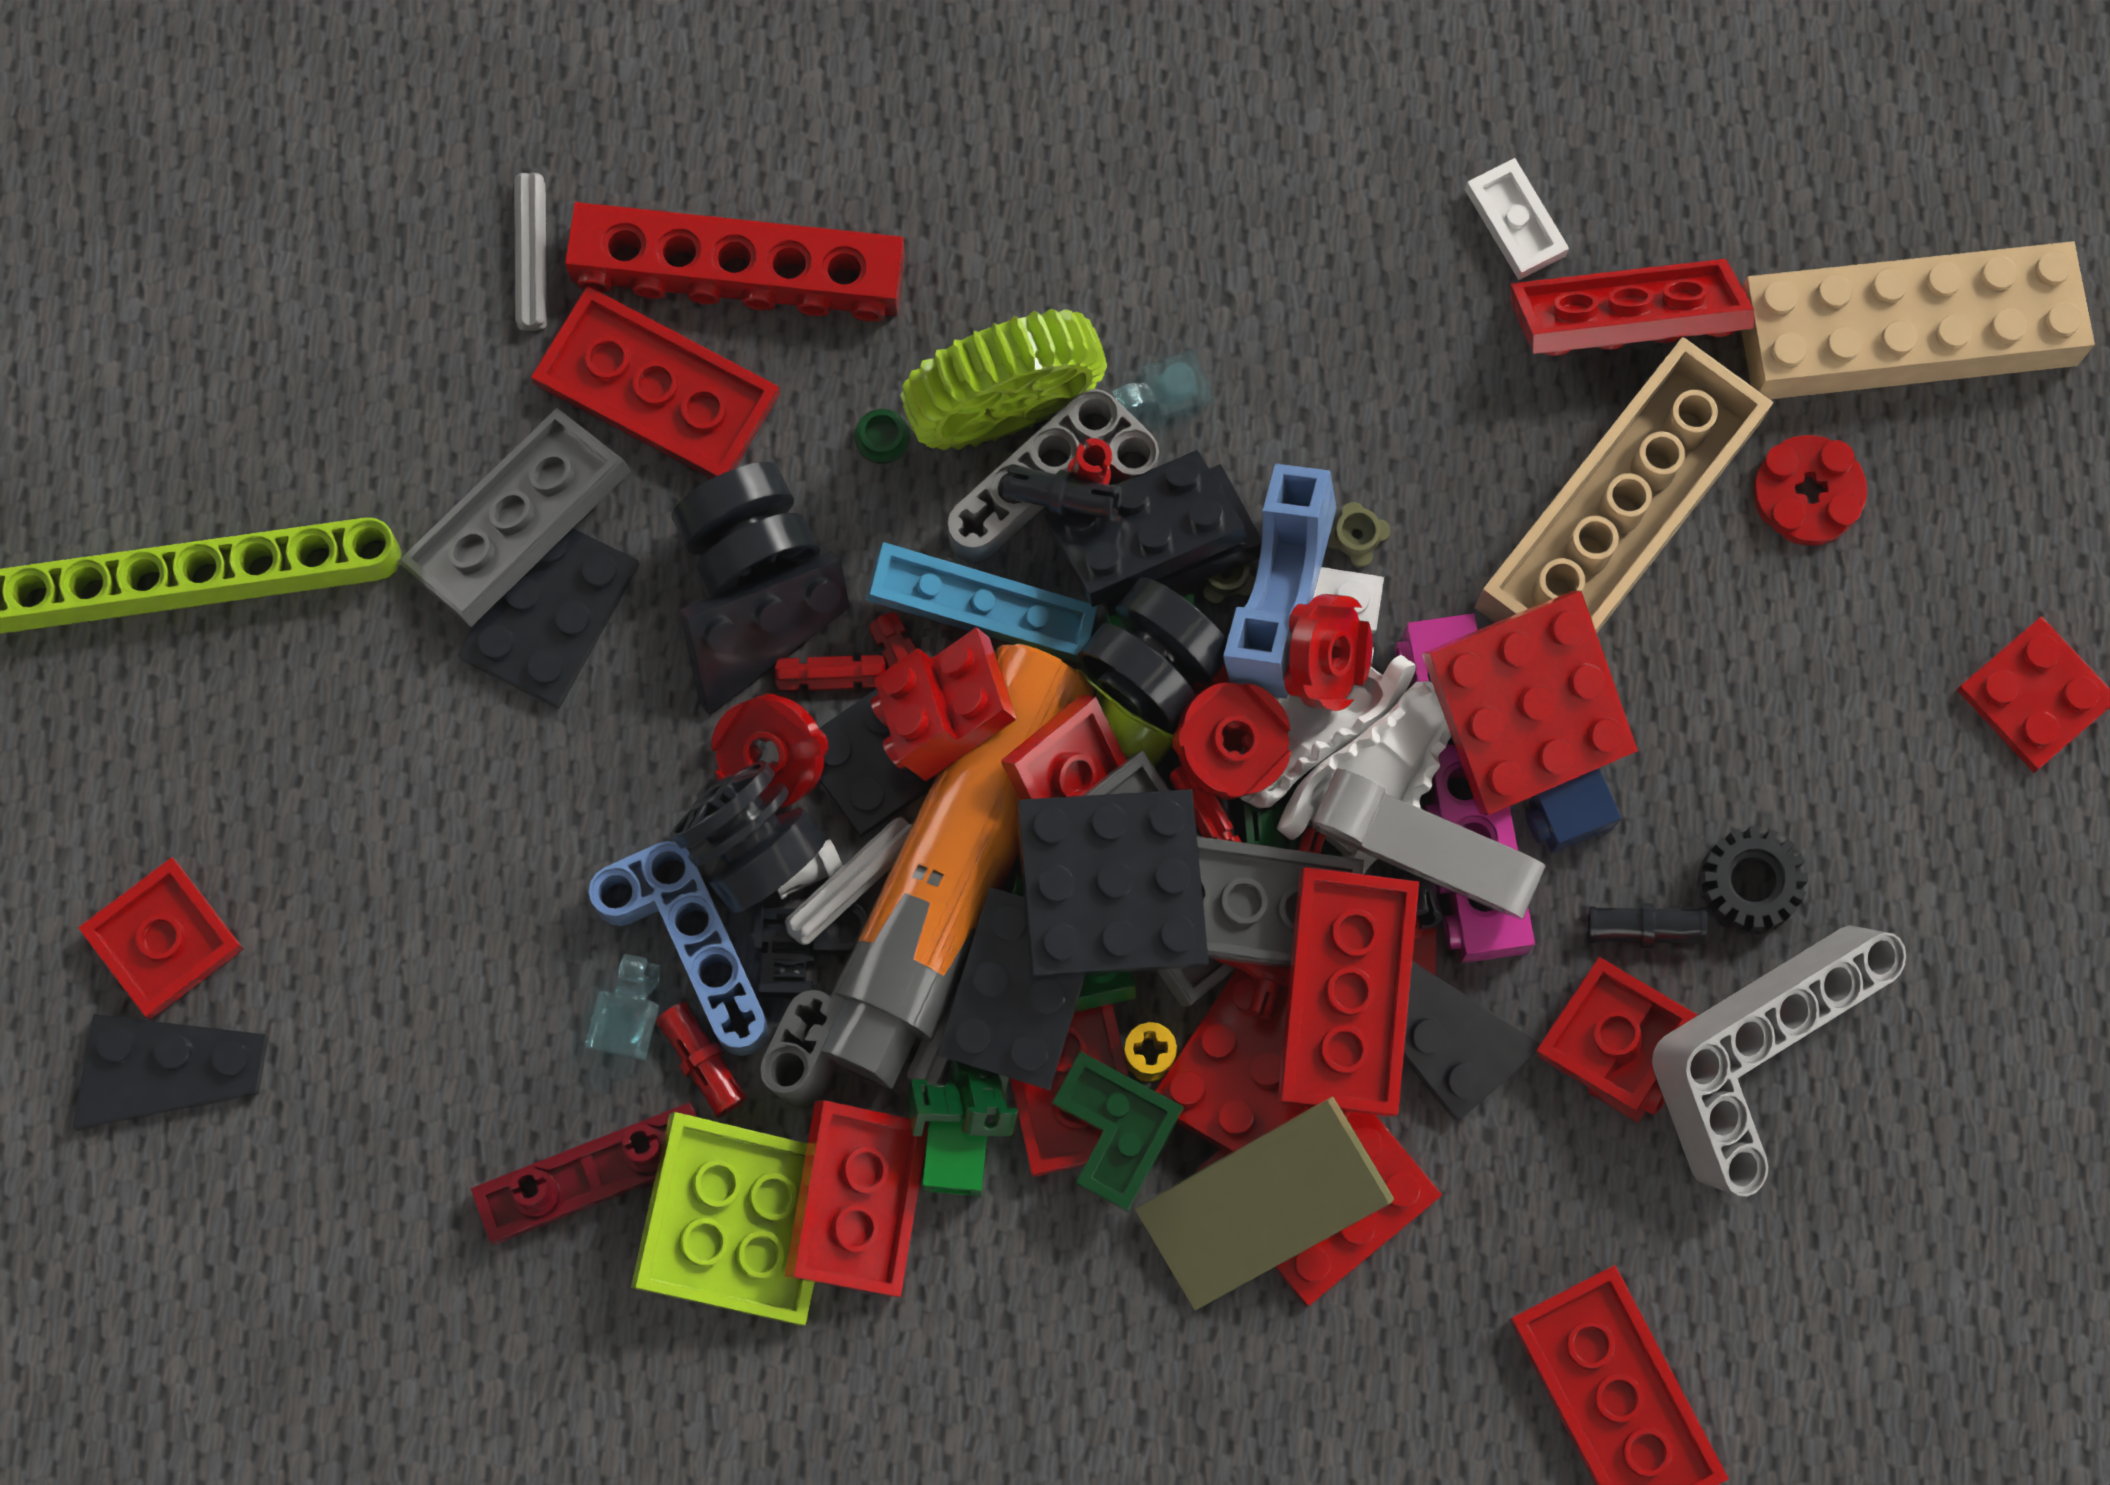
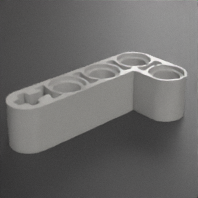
[948,389,1159,562]
[1313,768,1546,919]

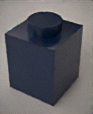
[1526,768,1622,854]

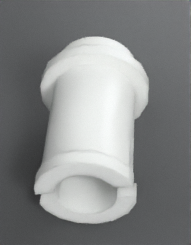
[777,839,843,899]

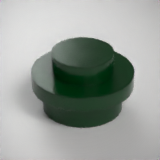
[854,409,910,464]

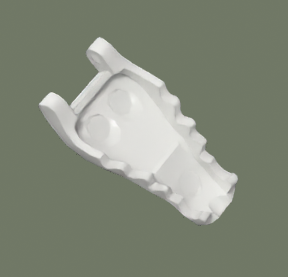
[1240,655,1416,809]
[1277,681,1451,874]

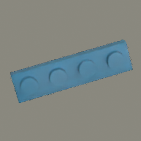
[866,542,1098,664]

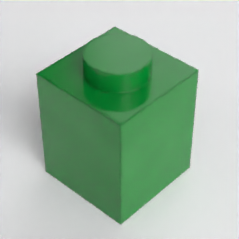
[923,1118,988,1197]

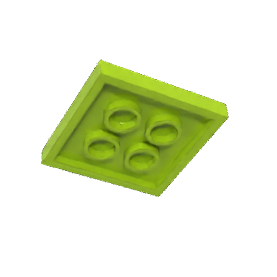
[631,1112,815,1326]

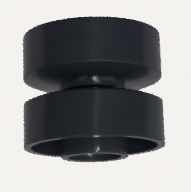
[671,462,820,597]
[1078,577,1227,730]

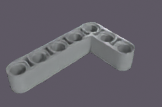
[1652,925,1906,1196]

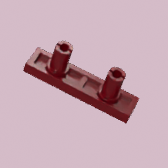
[470,1102,697,1245]

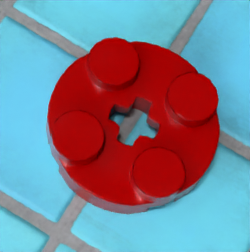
[1753,435,1867,546]
[1284,594,1373,711]
[1172,682,1291,800]
[711,693,828,808]

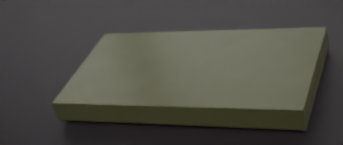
[1135,1096,1394,1310]

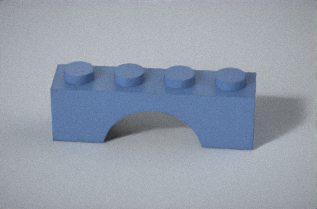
[1223,464,1337,699]

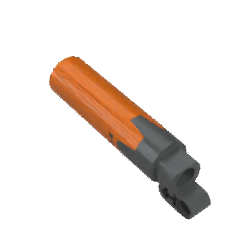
[760,644,1095,1108]

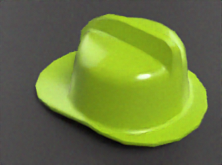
[1076,669,1173,768]

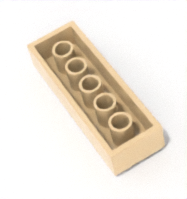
[1741,241,2095,399]
[1475,337,1774,633]

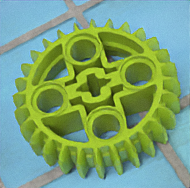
[900,309,1107,450]

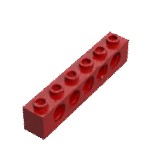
[565,202,905,322]

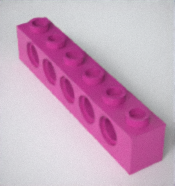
[1395,613,1535,964]

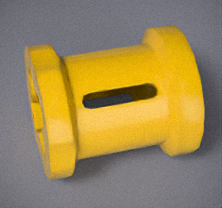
[1124,1022,1177,1082]

